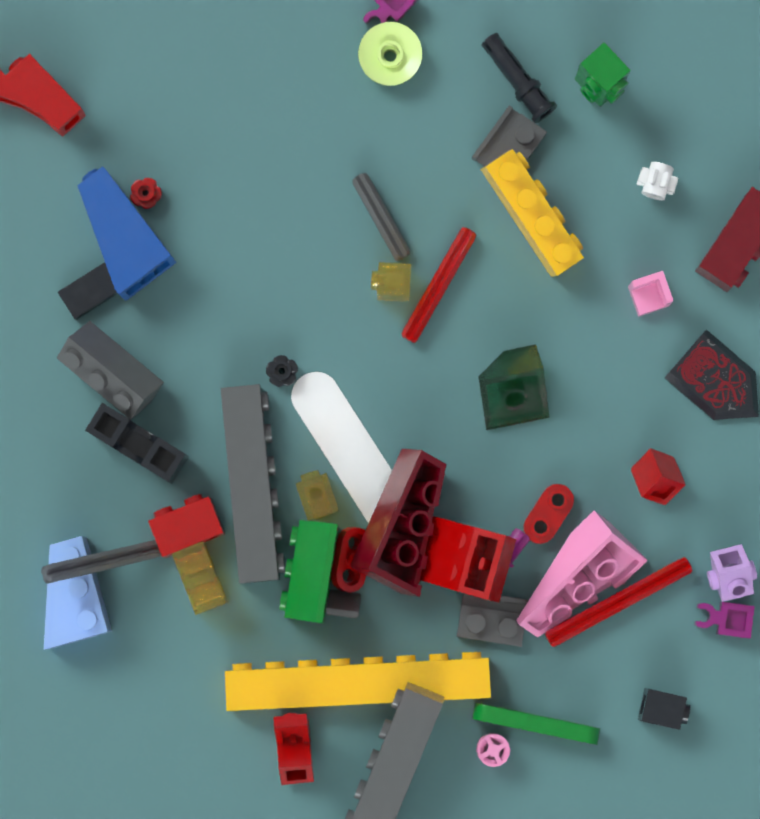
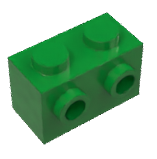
[575,42,631,107]

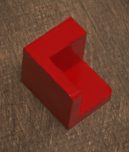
[631,448,686,505]

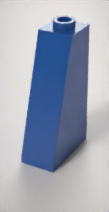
[77,166,177,301]

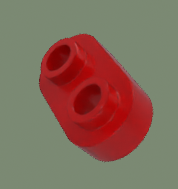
[523,484,574,544]
[331,527,366,592]

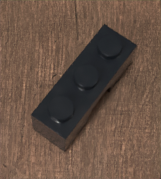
[85,403,189,484]

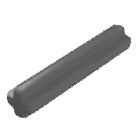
[352,173,410,261]

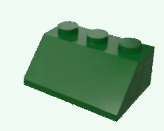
[279,520,339,624]

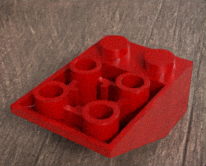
[420,516,517,603]

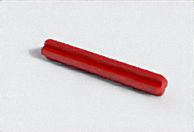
[402,227,476,343]

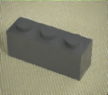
[57,321,164,420]

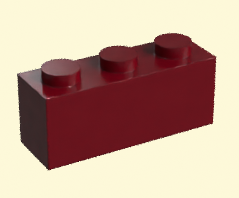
[695,187,760,292]

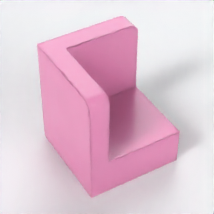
[628,271,673,317]

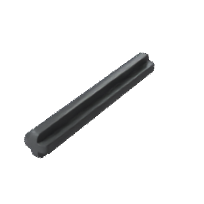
[41,540,161,584]

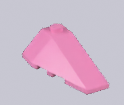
[516,510,648,638]

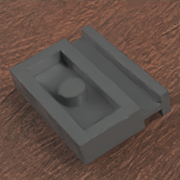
[472,105,547,167]
[457,593,529,647]

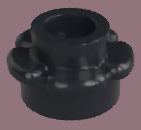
[266,355,298,387]

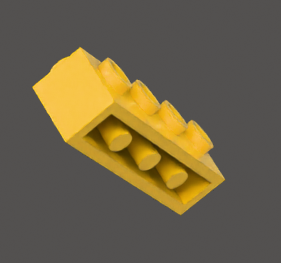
[480,149,584,277]

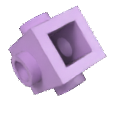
[707,544,757,602]

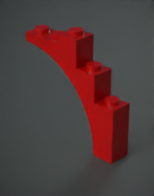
[0,53,86,137]

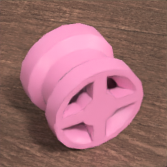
[476,733,510,767]

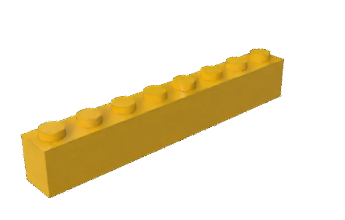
[225,652,491,711]

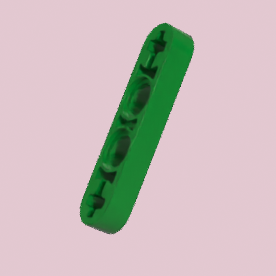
[472,702,601,745]

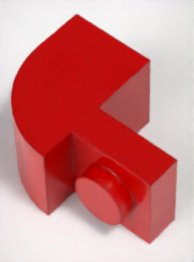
[273,713,314,785]

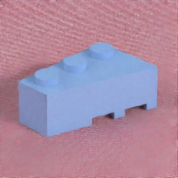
[44,536,112,650]

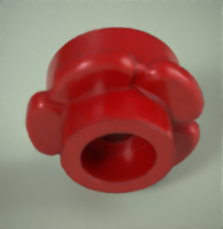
[130,177,162,209]

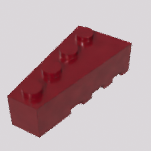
[349,449,447,597]

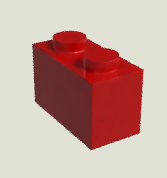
[148,493,225,558]

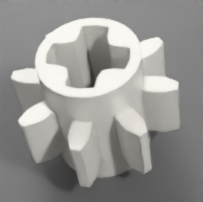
[637,162,679,200]

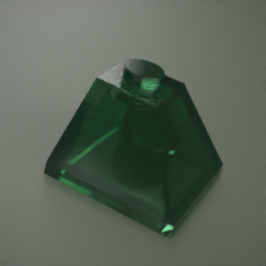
[478,344,550,430]

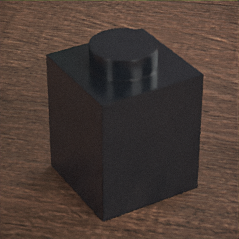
[638,688,690,730]

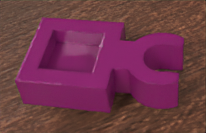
[363,0,418,24]
[694,602,755,639]

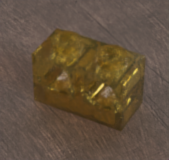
[172,541,229,615]

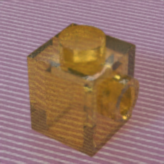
[371,262,411,302]
[295,470,339,521]

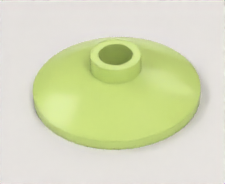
[358,22,422,86]

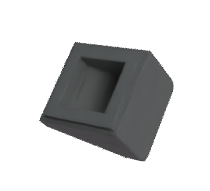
[326,590,361,619]

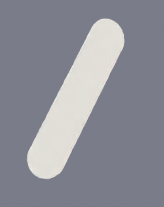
[291,372,392,523]

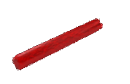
[545,557,693,647]

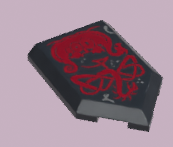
[664,329,759,420]

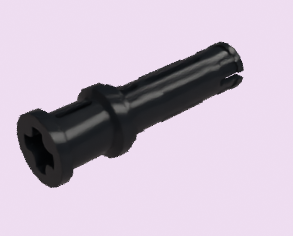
[481,33,557,123]

